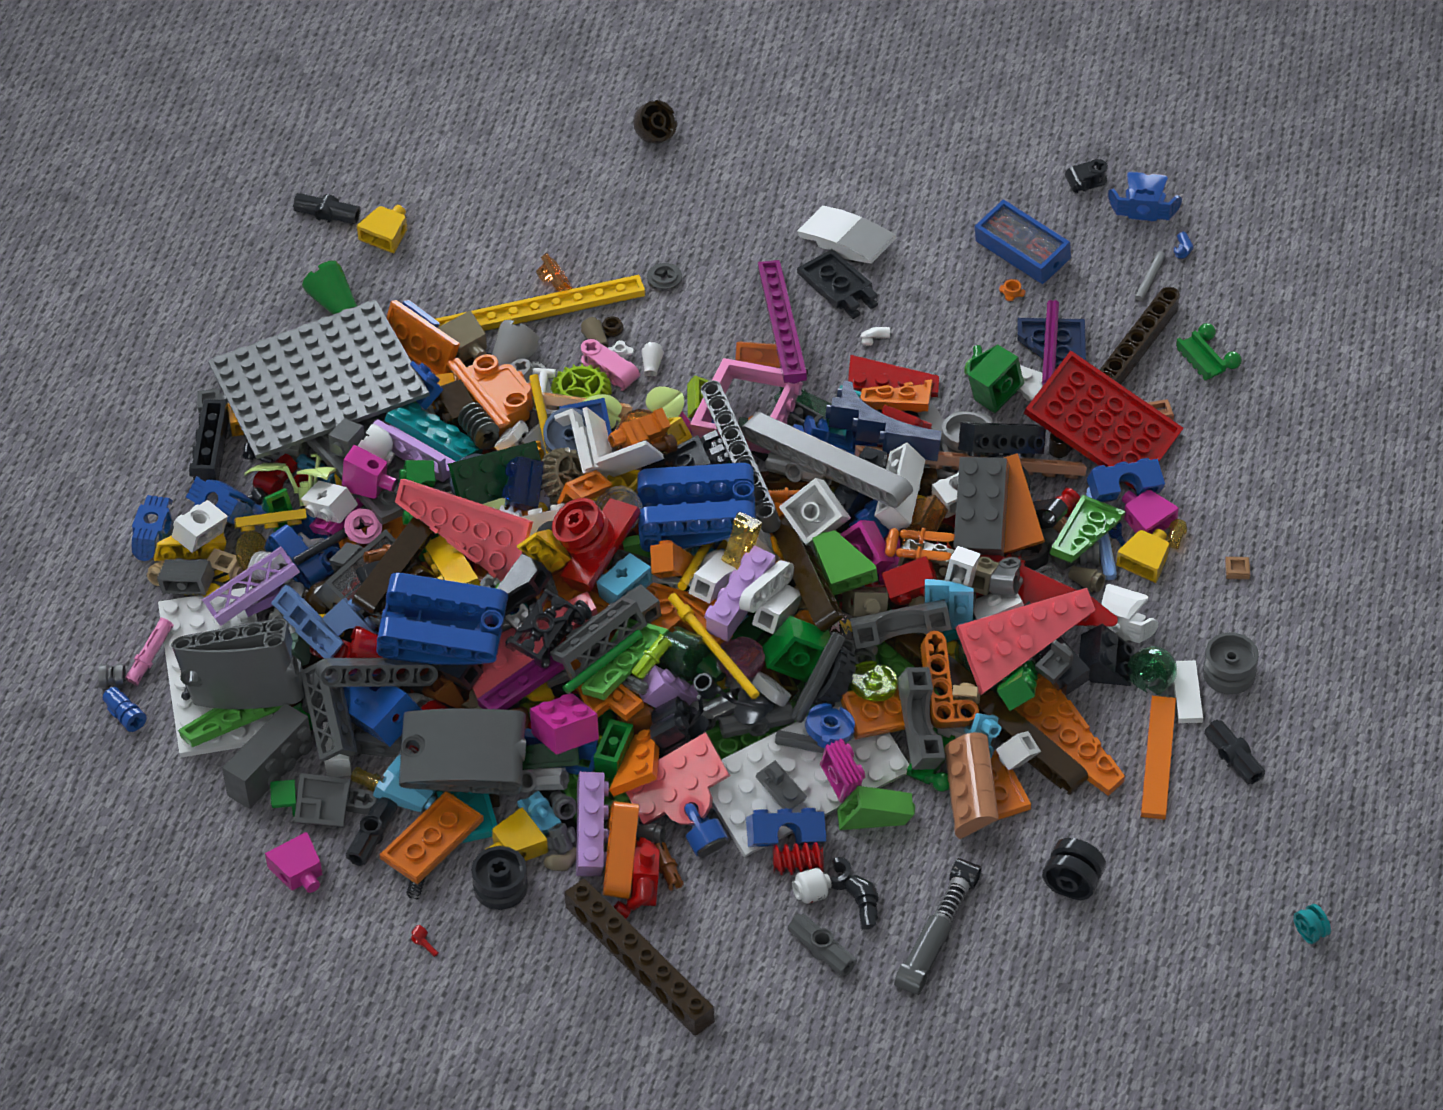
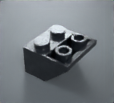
[1079,624,1134,686]

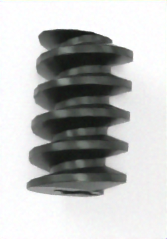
[458,402,500,450]

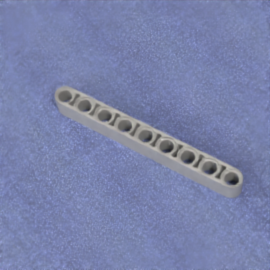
[741,412,913,508]

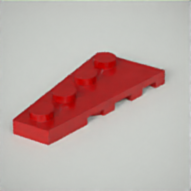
[848,355,939,397]

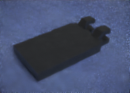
[797,249,878,319]
[637,430,731,471]

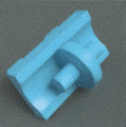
[964,713,1001,758]
[517,790,561,837]

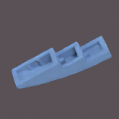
[271,585,344,659]

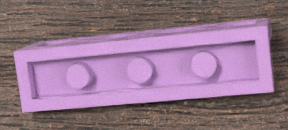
[373,419,456,482]
[202,546,300,626]

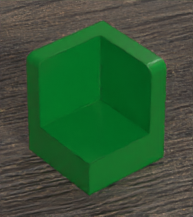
[270,779,297,817]

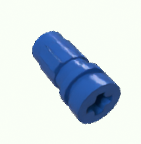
[102,687,147,732]

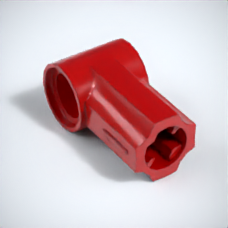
[253,454,298,495]

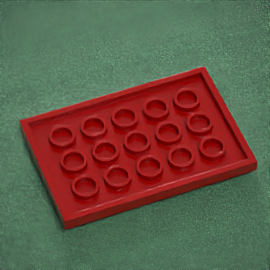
[1023,350,1183,491]

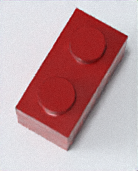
[882,556,938,605]

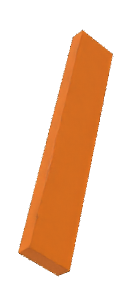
[1141,695,1176,820]

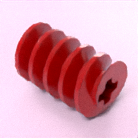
[773,842,824,876]

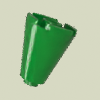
[302,261,357,315]

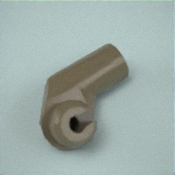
[544,847,576,871]

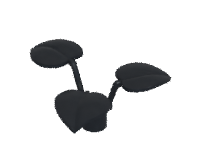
[688,644,775,741]

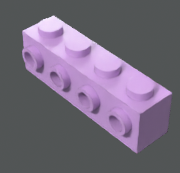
[704,545,775,642]
[576,772,609,876]

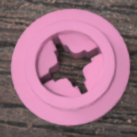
[344,509,382,545]

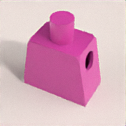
[342,445,398,499]
[1122,490,1179,534]
[265,832,322,893]

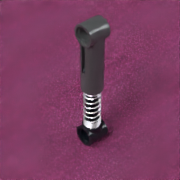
[894,858,982,995]

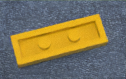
[234,509,307,532]

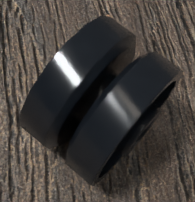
[1042,838,1106,901]
[471,846,528,910]

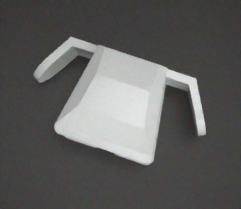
[1085,584,1158,643]

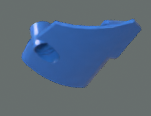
[264,512,340,589]

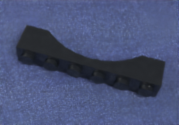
[439,554,552,691]

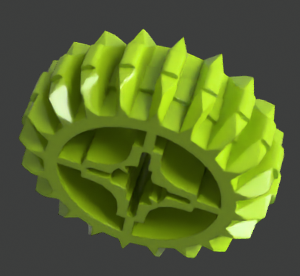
[550,363,612,409]

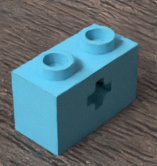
[597,553,653,604]

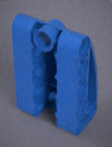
[637,463,756,552]
[377,573,508,665]

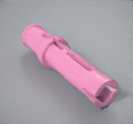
[125,617,174,686]

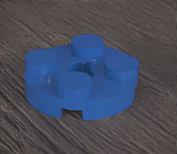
[805,703,855,748]

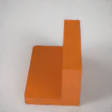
[735,341,780,368]
[557,470,613,505]

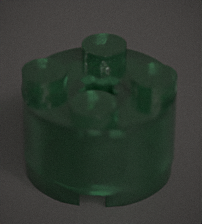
[656,626,712,682]

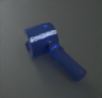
[1108,522,1126,547]

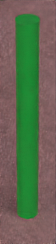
[563,630,643,694]

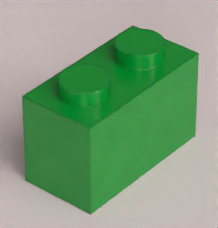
[594,719,634,779]

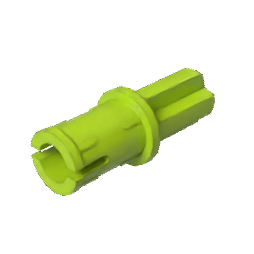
[632,634,672,680]

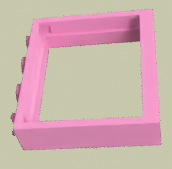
[690,358,803,454]

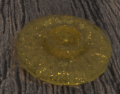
[236,531,266,571]

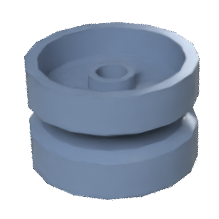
[543,407,586,455]

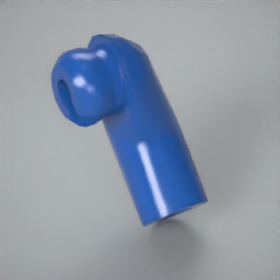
[1174,232,1194,259]

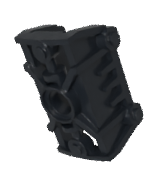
[505,589,576,669]

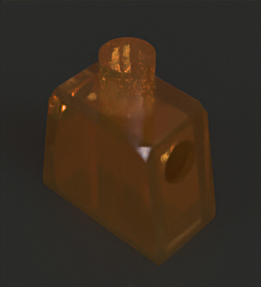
[899,495,948,545]

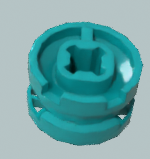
[1293,904,1331,944]

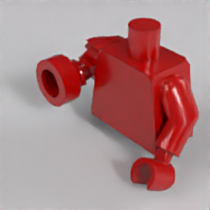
[613,837,659,919]

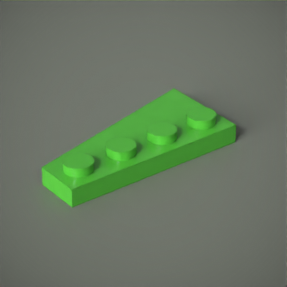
[1050,495,1126,563]
[581,618,670,700]
[178,706,282,748]

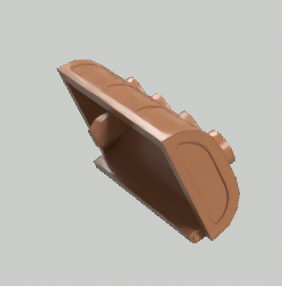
[944,732,999,839]

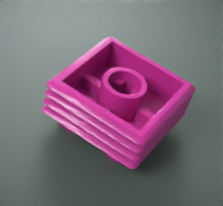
[820,739,865,803]

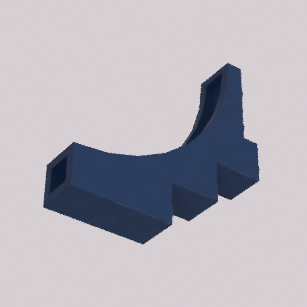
[825,381,941,461]

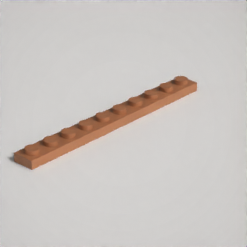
[855,445,1086,479]

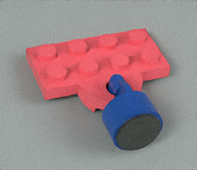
[626,732,730,857]

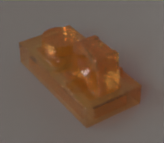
[536,252,574,292]

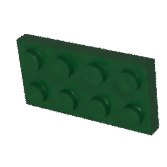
[448,441,542,504]

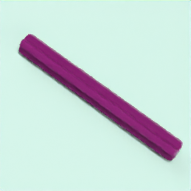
[1042,300,1059,385]

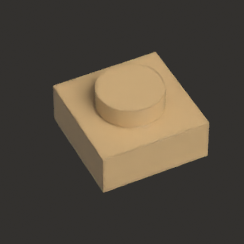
[952,683,980,704]

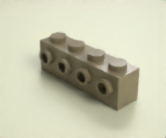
[898,538,999,595]

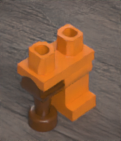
[608,408,678,454]

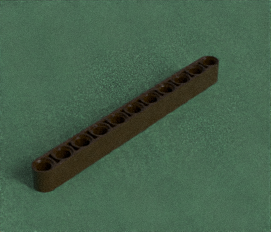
[1049,287,1180,458]
[884,633,1088,795]

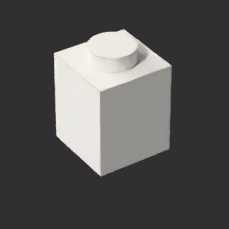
[996,731,1041,770]

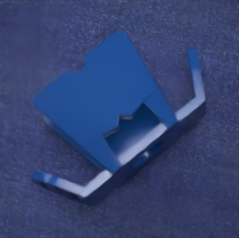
[1108,172,1182,221]
[186,476,254,525]
[132,495,174,561]

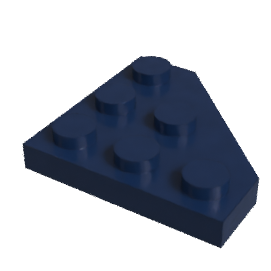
[1017,318,1086,369]

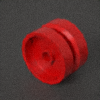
[552,498,614,560]

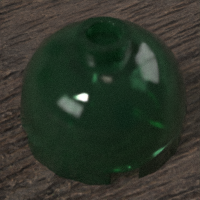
[1128,646,1177,695]

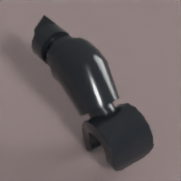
[830,857,879,930]

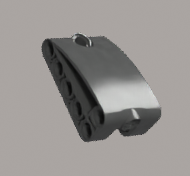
[171,619,305,709]
[399,709,526,795]

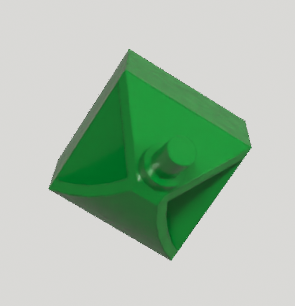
[967,344,1025,413]
[762,616,830,682]

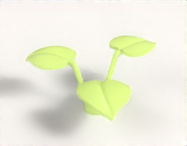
[583,387,684,429]
[244,452,336,506]

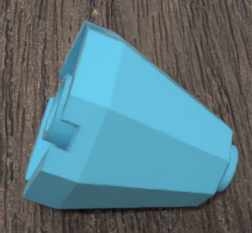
[373,755,437,813]

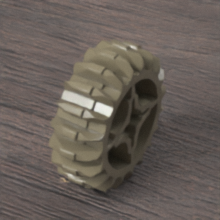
[537,447,589,504]

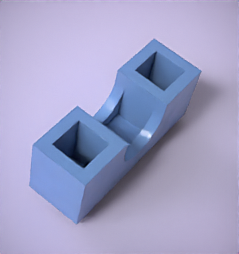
[322,598,378,636]

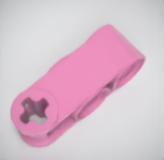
[581,339,640,391]

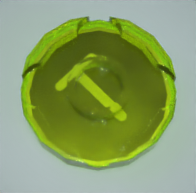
[849,661,898,701]

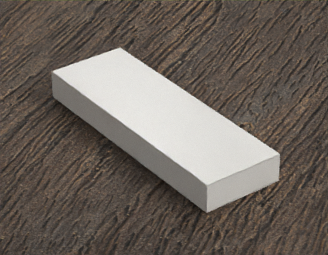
[1171,661,1203,723]

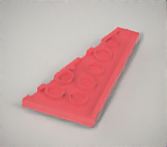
[395,479,533,581]
[956,588,1095,695]
[472,592,598,699]

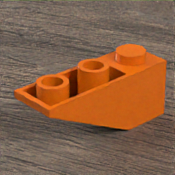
[650,540,694,579]

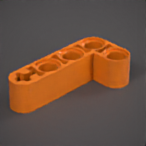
[921,631,979,729]
[603,801,639,899]

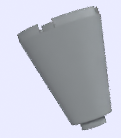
[491,320,541,366]

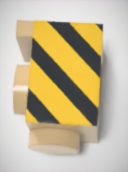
[207,548,243,584]

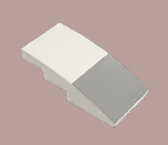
[797,206,897,264]

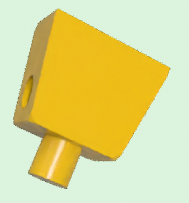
[357,205,407,254]
[1116,529,1169,583]
[485,807,548,861]

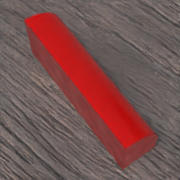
[560,498,641,593]

